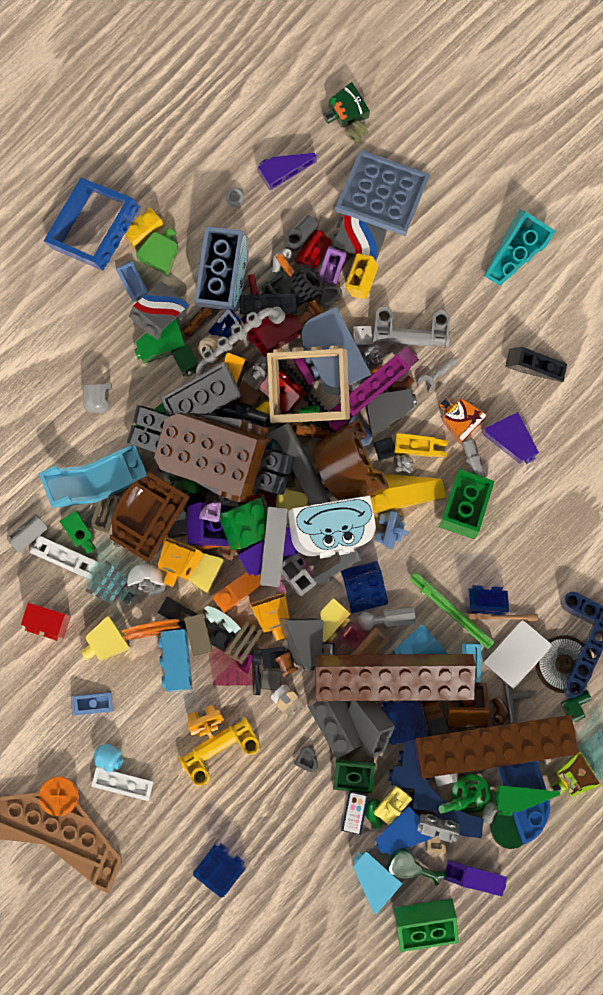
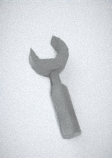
[417,357,457,393]

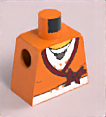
[439,398,487,445]

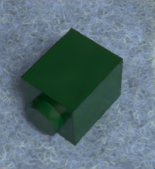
[172,344,198,377]

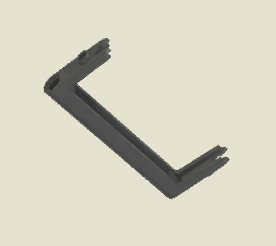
[267,423,362,586]

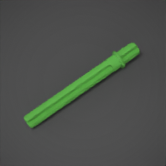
[410,572,494,649]

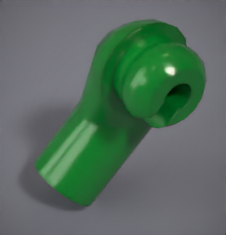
[365,799,383,829]

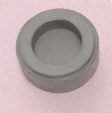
[226,188,244,208]

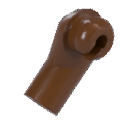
[387,375,414,392]

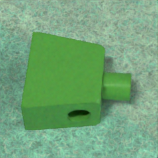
[136,227,179,276]

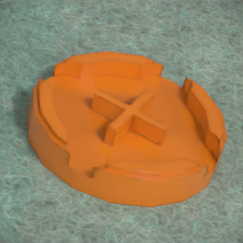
[39,776,79,816]

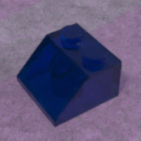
[466,585,509,615]

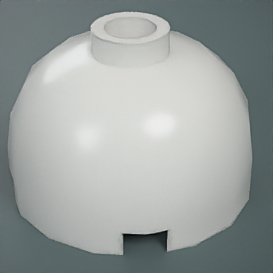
[127,561,166,595]

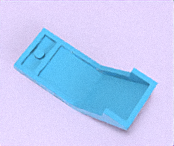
[39,445,148,508]

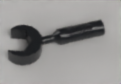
[253,648,262,695]

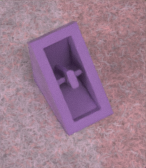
[319,247,347,286]

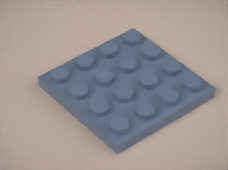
[335,150,430,236]

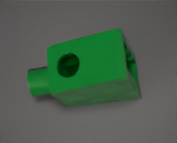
[59,510,96,554]

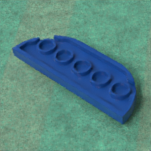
[497,761,550,845]

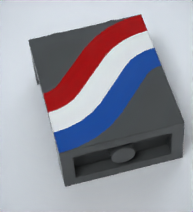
[331,214,387,262]
[129,282,190,340]

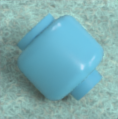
[93,743,124,772]

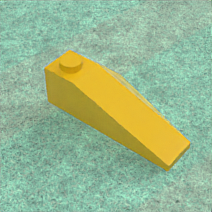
[371,474,447,515]

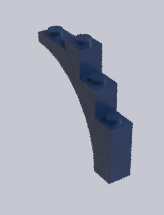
[388,727,484,838]

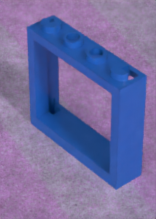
[44,178,140,271]

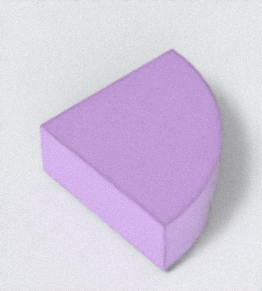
[199,502,221,522]

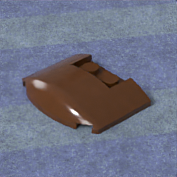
[110,472,190,563]

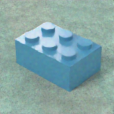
[158,629,193,692]

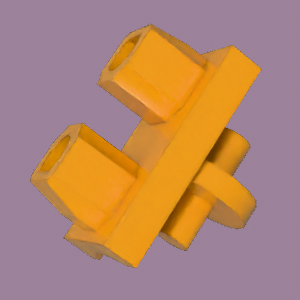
[186,704,225,739]

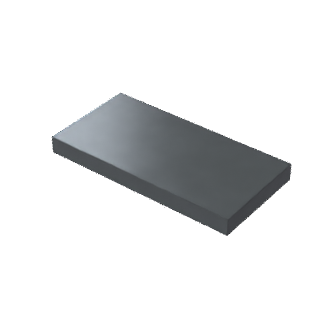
[161,362,242,415]

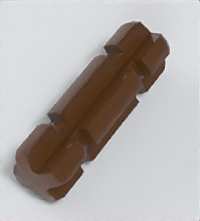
[182,307,213,337]

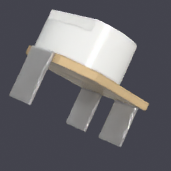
[271,685,303,717]

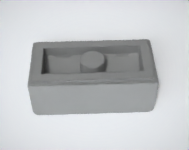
[7,514,47,552]

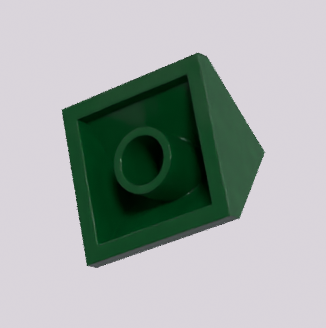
[333,759,376,794]

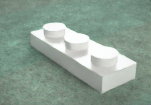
[91,767,154,801]

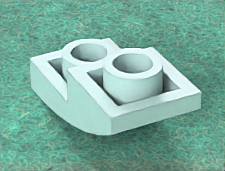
[205,606,241,634]

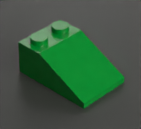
[439,469,495,540]
[493,786,560,816]

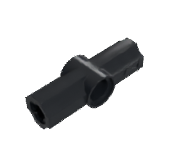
[215,402,272,427]

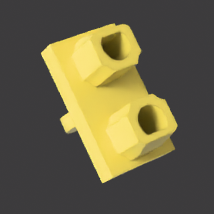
[374,785,412,825]

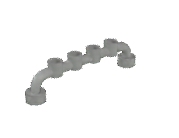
[195,307,285,378]

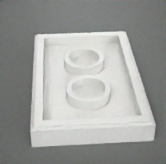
[484,620,552,689]

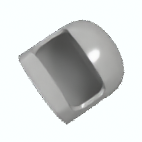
[83,384,112,414]

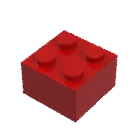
[20,603,71,641]

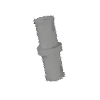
[461,439,485,477]

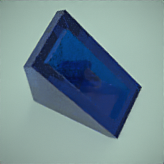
[209,309,242,339]

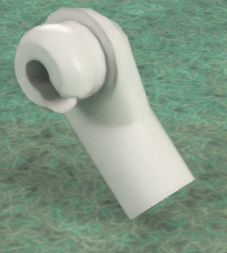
[272,248,292,275]

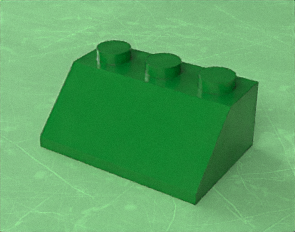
[394,898,459,952]

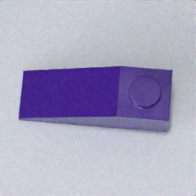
[257,153,317,191]

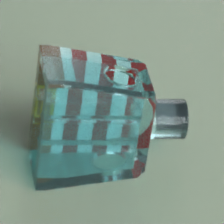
[86,561,135,606]

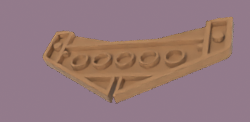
[0,792,122,894]

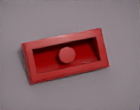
[294,230,331,269]

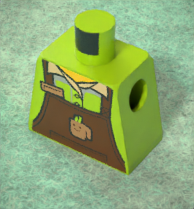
[550,752,601,797]

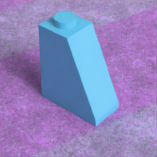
[353,850,402,914]

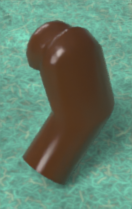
[491,695,508,725]

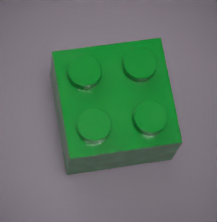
[220,498,267,550]

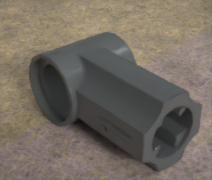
[285,214,319,251]

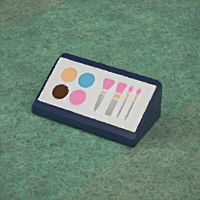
[341,791,368,835]

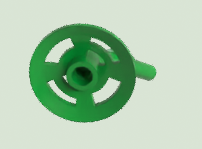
[438,774,491,813]

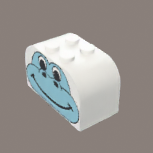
[287,496,375,558]

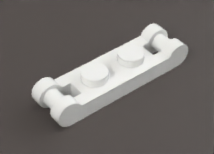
[29,536,99,580]

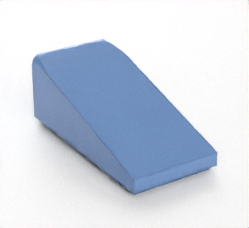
[71,692,113,716]

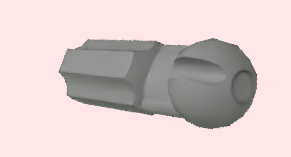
[357,606,416,631]

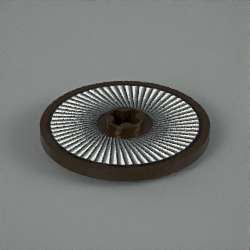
[535,635,593,694]

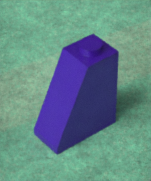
[482,412,539,464]
[443,860,507,896]

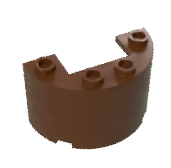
[314,419,389,501]

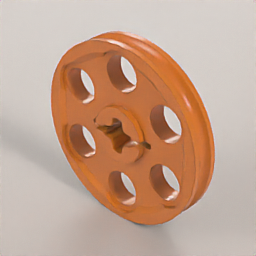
[122,619,181,640]

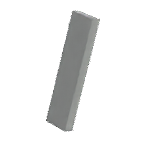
[260,507,288,587]

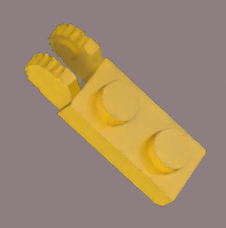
[394,433,448,458]

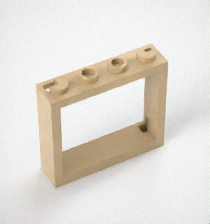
[267,345,350,423]

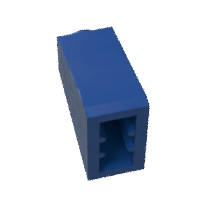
[375,806,437,855]

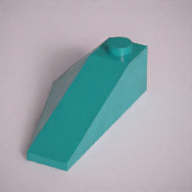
[484,209,556,286]

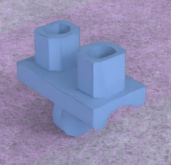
[375,511,409,549]

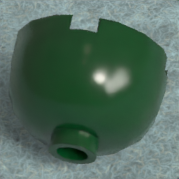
[171,476,207,507]

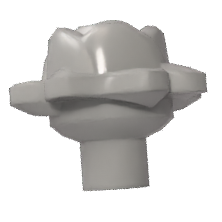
[362,345,382,367]
[394,454,414,473]

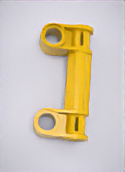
[178,717,260,786]

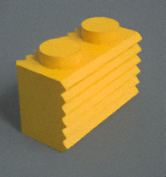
[124,208,163,250]
[345,253,379,300]

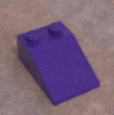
[187,502,236,546]

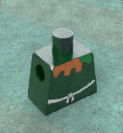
[323,82,370,127]

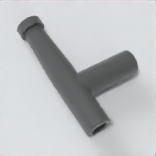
[504,684,531,723]

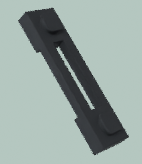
[157,596,234,652]

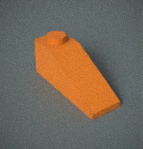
[212,572,262,614]

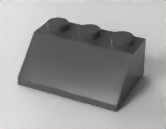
[308,701,362,759]

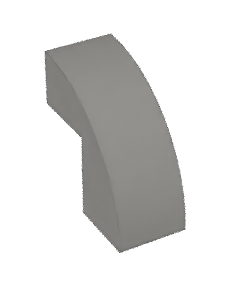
[281,556,317,596]

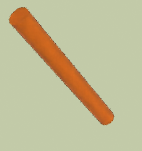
[276,253,324,316]

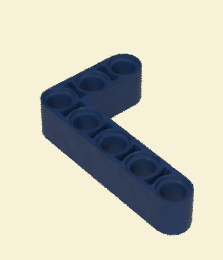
[561,591,603,698]

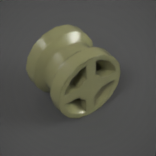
[345,120,368,144]

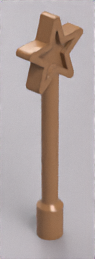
[469,614,538,622]

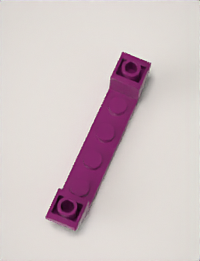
[326,346,419,432]

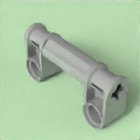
[373,306,450,348]

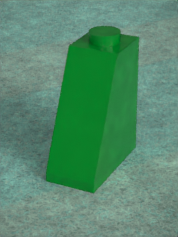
[134,319,185,364]

